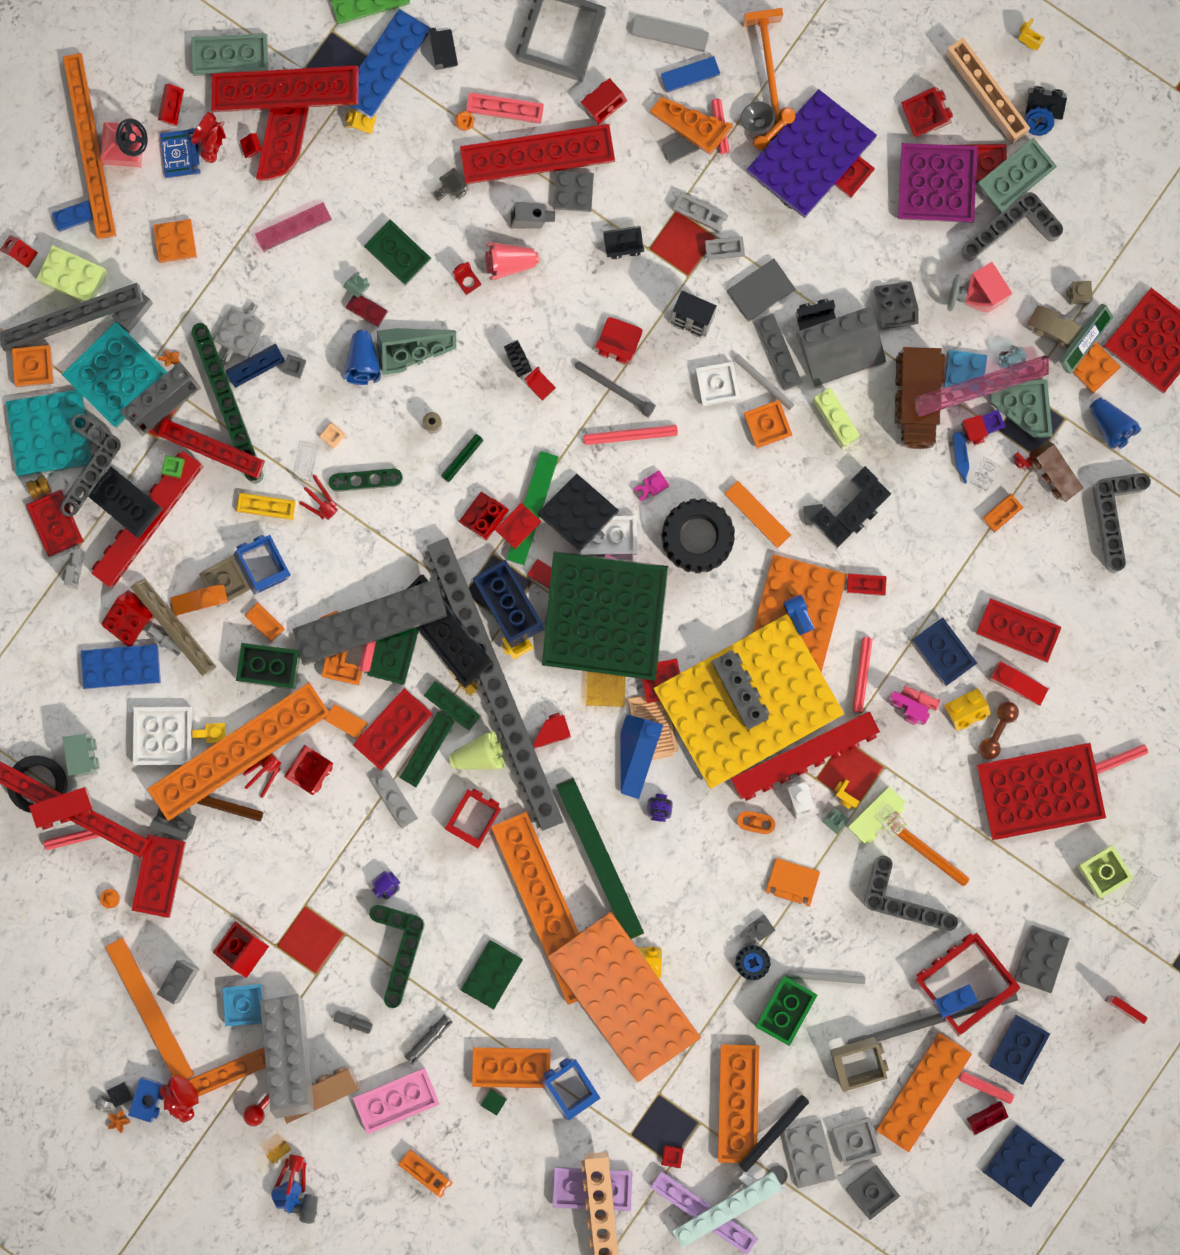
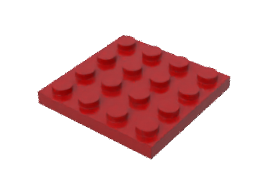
[1104,287,1180,394]

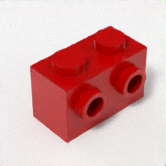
[581,78,628,125]

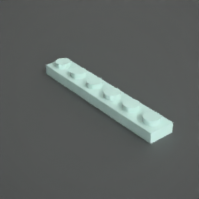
[672,1171,783,1248]

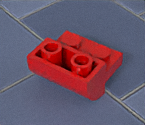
[459,491,509,541]

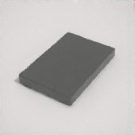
[727,258,796,322]

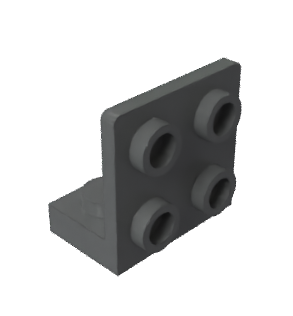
[874,281,919,330]

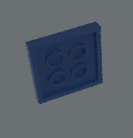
[983,1125,1064,1207]

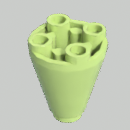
[449,731,505,770]

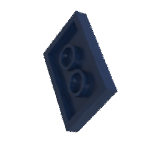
[912,617,977,686]
[988,1015,1050,1085]

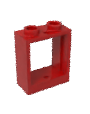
[445,788,502,849]

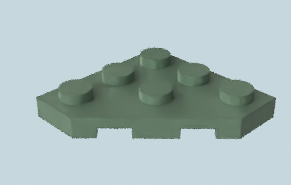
[989,379,1053,438]

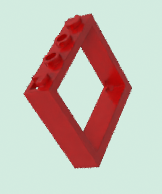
[915,932,1021,1037]

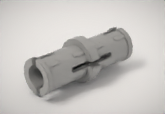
[146,625,182,656]

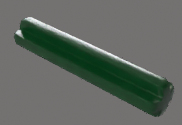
[441,434,483,482]

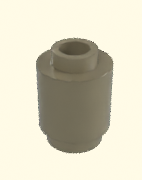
[422,412,442,434]

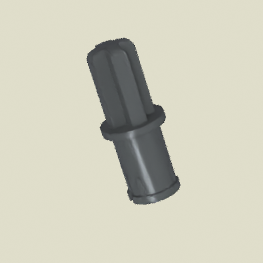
[333,1010,373,1034]

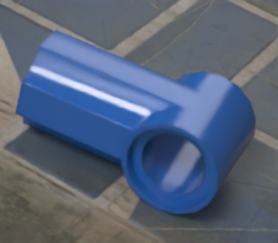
[783,594,815,636]

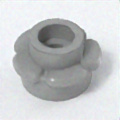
[93,1095,112,1112]

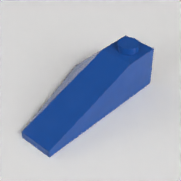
[620,714,663,799]

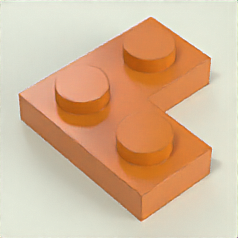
[321,651,363,686]

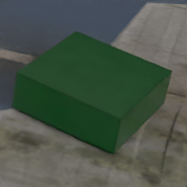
[480,1089,507,1116]

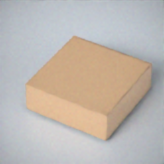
[319,422,346,449]

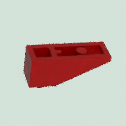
[989,661,1049,706]

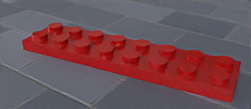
[211,66,359,112]
[460,124,615,185]

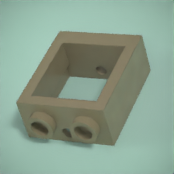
[830,1037,889,1092]

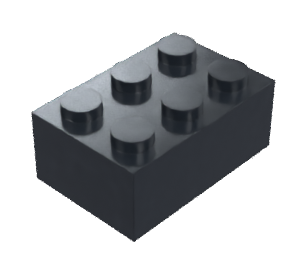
[671,291,717,338]

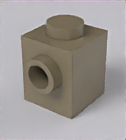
[1067,281,1093,305]

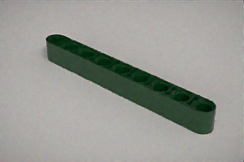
[192,323,264,484]
[556,777,645,939]

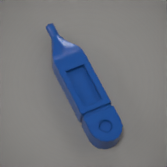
[953,432,969,484]

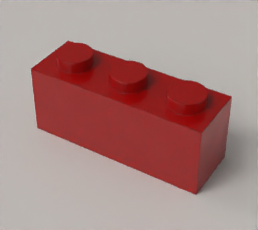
[29,787,94,830]

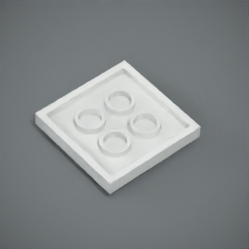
[133,707,192,765]

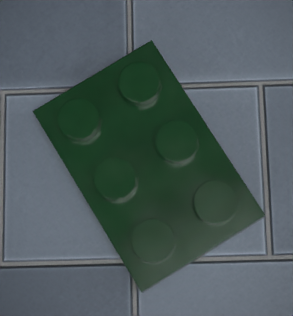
[364,219,431,286]
[367,628,419,686]
[461,940,523,1010]

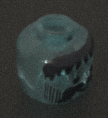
[998,345,1027,374]

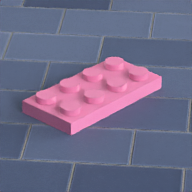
[353,1068,440,1134]

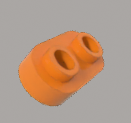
[737,811,775,834]

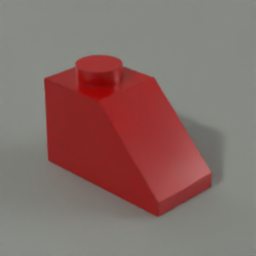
[533,713,571,749]

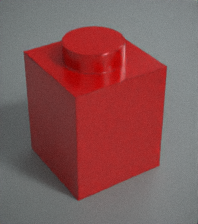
[961,415,988,446]

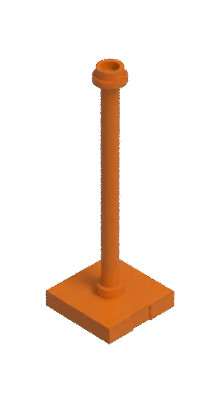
[742,8,785,131]

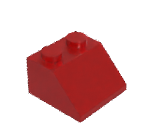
[213,921,269,978]

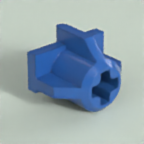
[271,1181,302,1213]

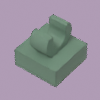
[343,272,370,298]
[822,807,850,834]

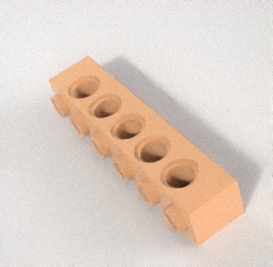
[581,1152,619,1255]

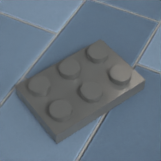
[1014,925,1070,993]

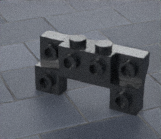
[811,466,891,548]

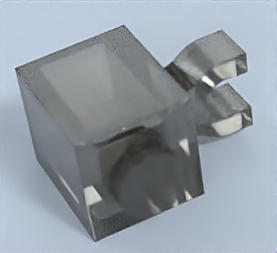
[433,168,468,202]

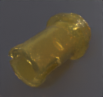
[455,678,479,697]
[266,1140,292,1164]

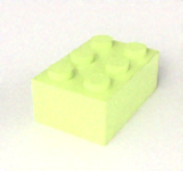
[36,245,108,302]

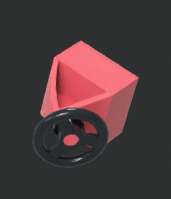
[100,118,148,168]

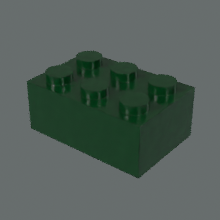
[236,643,300,690]

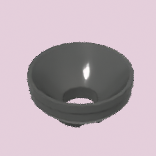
[741,102,775,135]

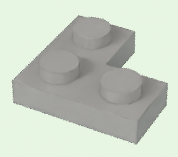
[62,549,85,590]

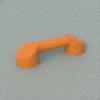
[753,107,796,150]

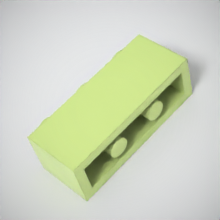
[813,387,860,449]
[847,786,906,844]

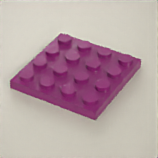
[898,143,978,223]

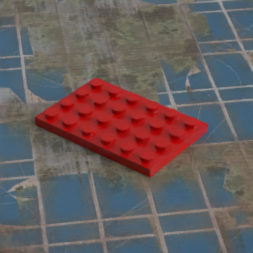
[976,742,1106,841]

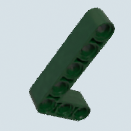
[369,905,425,1008]

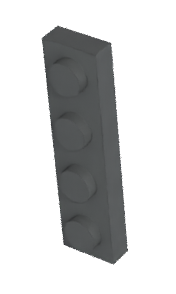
[755,313,802,391]

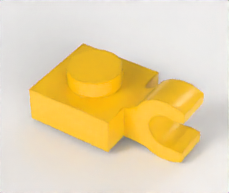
[192,723,226,744]

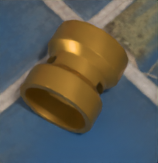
[26,475,51,500]

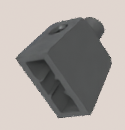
[510,202,555,229]

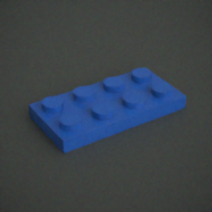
[81,644,161,689]

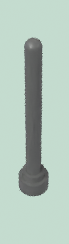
[575,362,656,418]

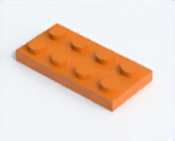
[472,1047,551,1088]

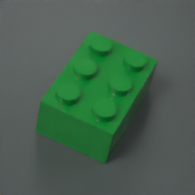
[755,975,818,1046]

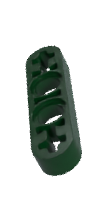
[328,468,403,492]

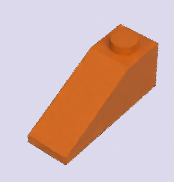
[170,585,228,616]

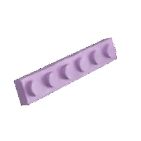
[650,1171,758,1255]

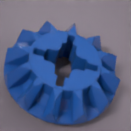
[1024,107,1054,136]

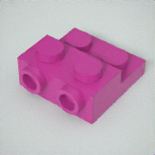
[887,691,930,725]

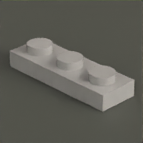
[371,770,418,829]

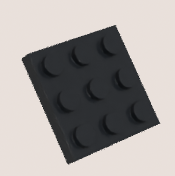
[538,474,619,552]

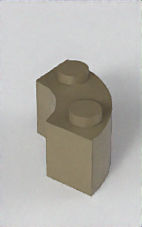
[1027,305,1083,350]

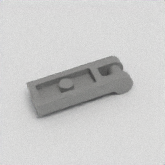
[672,192,728,233]

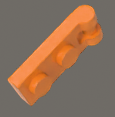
[398,1149,453,1198]

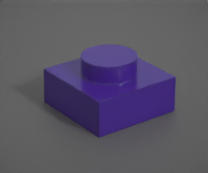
[982,410,1006,435]

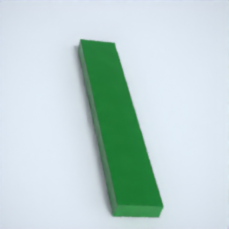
[506,451,559,566]

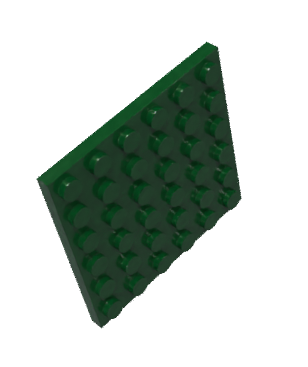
[542,551,669,681]

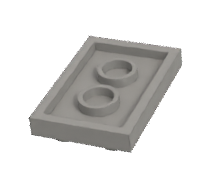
[784,1121,836,1188]

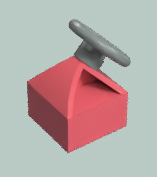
[947,262,1013,313]

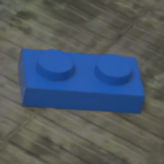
[52,201,94,232]
[934,984,978,1019]

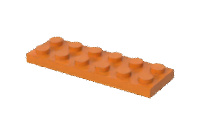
[876,1033,972,1152]
[718,1044,760,1164]

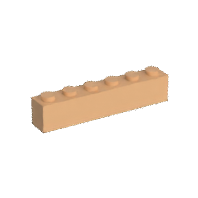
[946,37,1030,144]

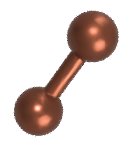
[979,702,1019,760]

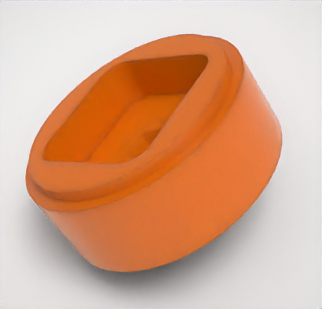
[454,111,474,131]
[100,889,120,908]

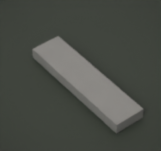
[631,15,709,52]

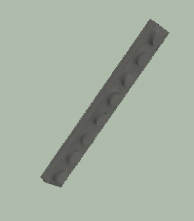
[0,282,144,352]

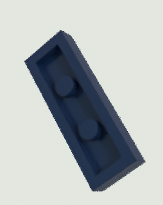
[225,343,285,388]

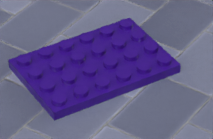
[746,89,877,218]

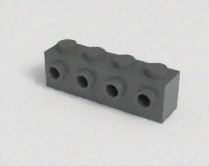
[711,650,770,731]

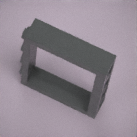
[516,0,606,82]
[120,362,201,437]

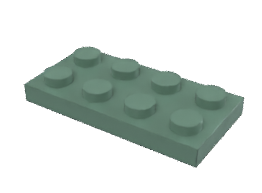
[191,34,269,76]
[976,137,1057,214]

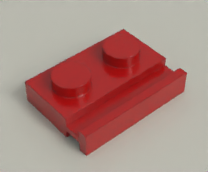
[495,502,542,550]

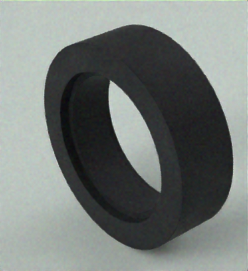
[7,755,68,813]

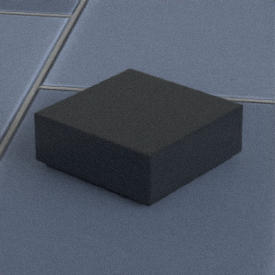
[107,1082,133,1108]

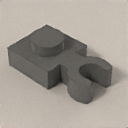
[739,914,776,946]

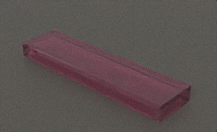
[255,202,332,252]

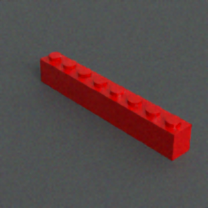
[91,451,204,589]
[731,711,880,801]

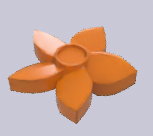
[158,349,180,367]
[108,1110,131,1133]

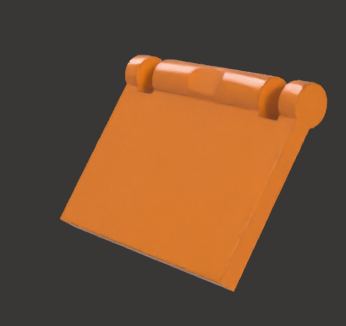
[765,858,820,907]

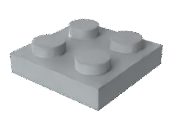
[832,1117,881,1167]

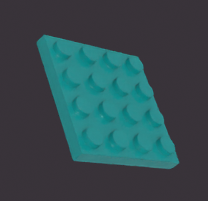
[62,321,167,428]
[6,390,92,477]

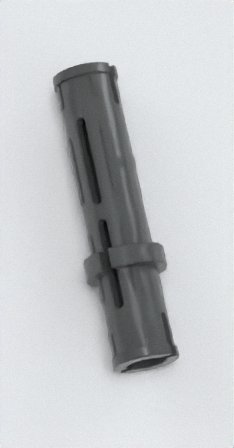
[404,1014,453,1065]

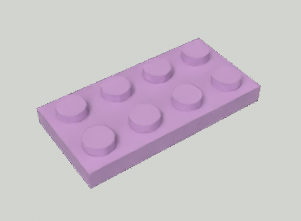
[553,1167,633,1211]

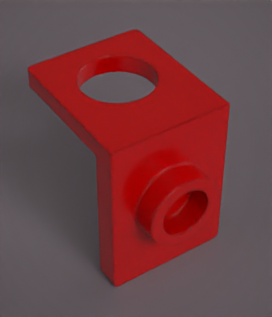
[0,235,38,268]
[453,262,482,295]
[524,366,556,401]

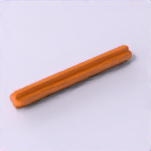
[889,821,970,886]

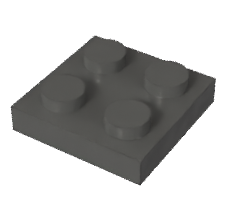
[554,171,594,212]
[845,1165,900,1220]

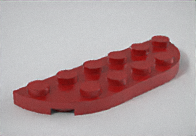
[256,69,309,181]

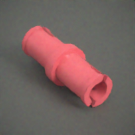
[901,685,941,711]

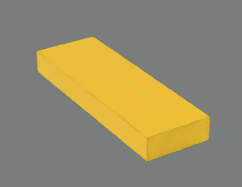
[236,493,296,520]

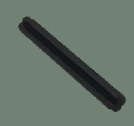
[739,1095,809,1172]

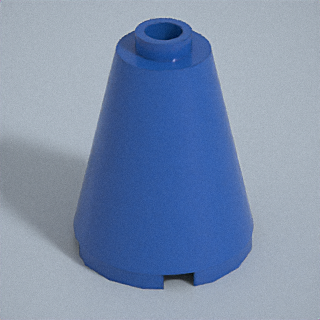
[343,330,381,385]

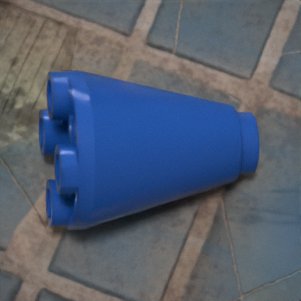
[1090,397,1142,450]

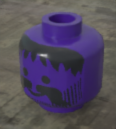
[646,794,673,822]
[372,871,401,900]

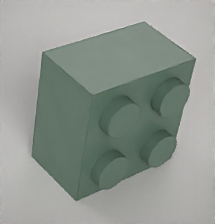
[63,734,100,777]

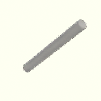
[733,354,794,410]
[787,970,866,984]

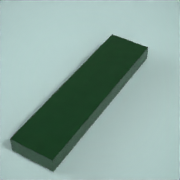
[400,712,455,788]

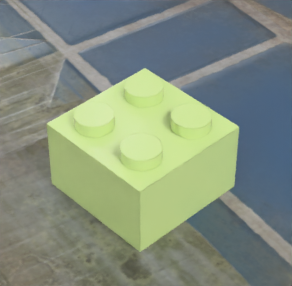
[1077,845,1134,899]

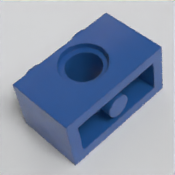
[128,1077,165,1123]

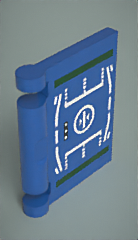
[160,128,201,178]

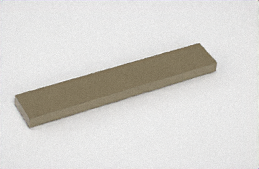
[131,578,216,676]

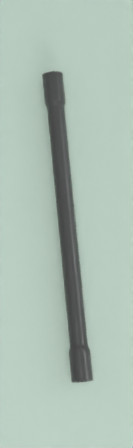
[848,993,1018,1044]

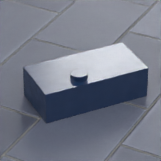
[472,560,545,648]

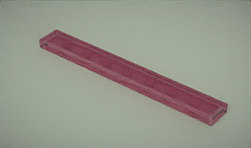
[915,355,1049,417]

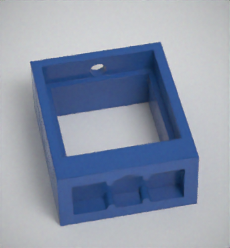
[233,535,291,595]
[540,1058,601,1120]

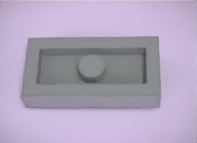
[705,236,745,261]

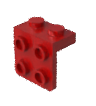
[595,317,643,365]
[102,590,155,647]
[284,745,333,795]

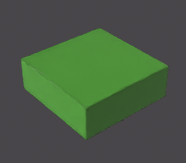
[161,455,185,479]

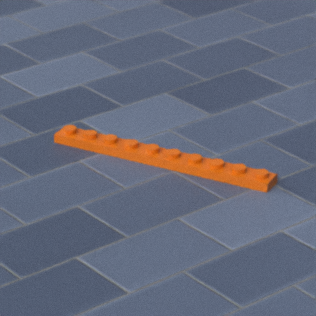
[63,53,117,240]

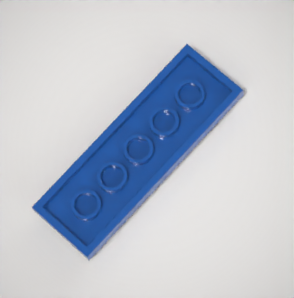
[348,9,430,119]

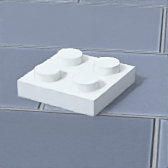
[696,362,740,407]

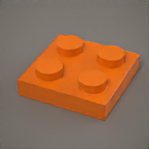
[153,219,197,263]
[1072,341,1121,394]
[12,345,54,387]
[743,400,793,449]

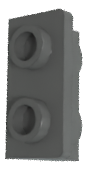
[150,808,197,840]

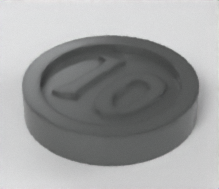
[769,1166,788,1185]

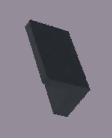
[428,27,458,70]

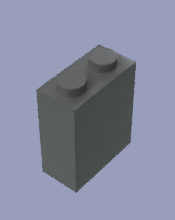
[157,960,199,1004]

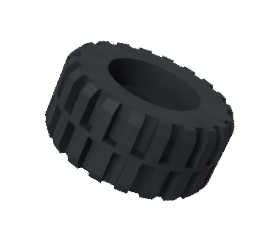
[661,498,735,574]

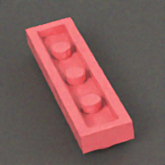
[466,92,544,124]

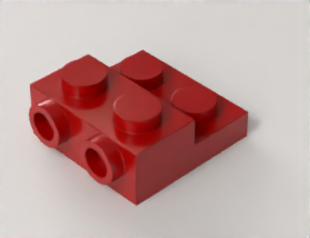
[901,87,953,138]

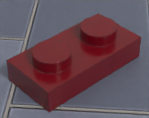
[345,295,388,328]
[967,1101,1008,1135]

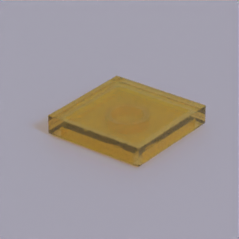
[586,672,626,707]

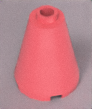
[485,242,539,280]

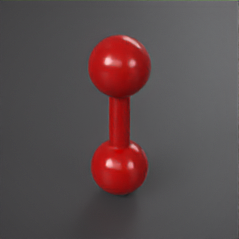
[243,1092,269,1127]

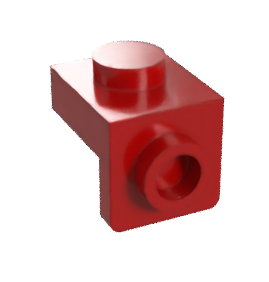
[1013,452,1033,471]

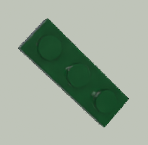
[424,681,481,731]

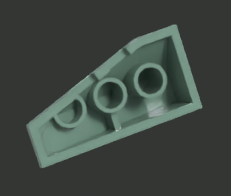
[377,328,456,375]

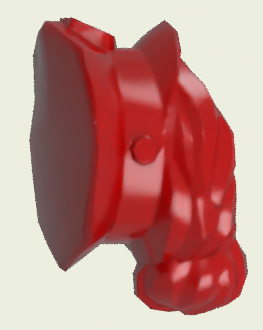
[191,112,226,163]
[160,1074,199,1123]

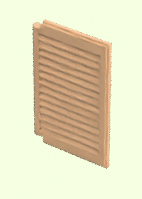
[627,695,678,760]

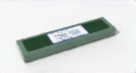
[1059,304,1113,374]

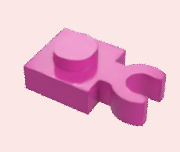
[634,470,669,501]

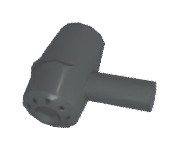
[284,1194,318,1224]

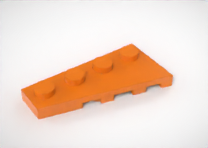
[650,97,733,155]

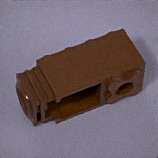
[894,347,945,449]

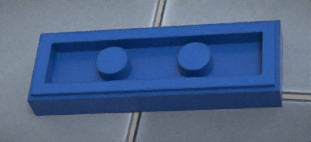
[661,56,720,93]

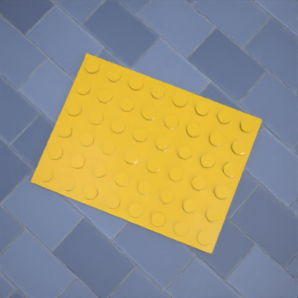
[653,614,844,789]

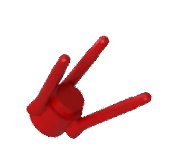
[299,474,338,520]
[243,754,282,798]
[271,1154,307,1195]

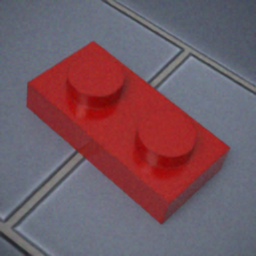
[158,83,184,126]
[847,573,887,596]

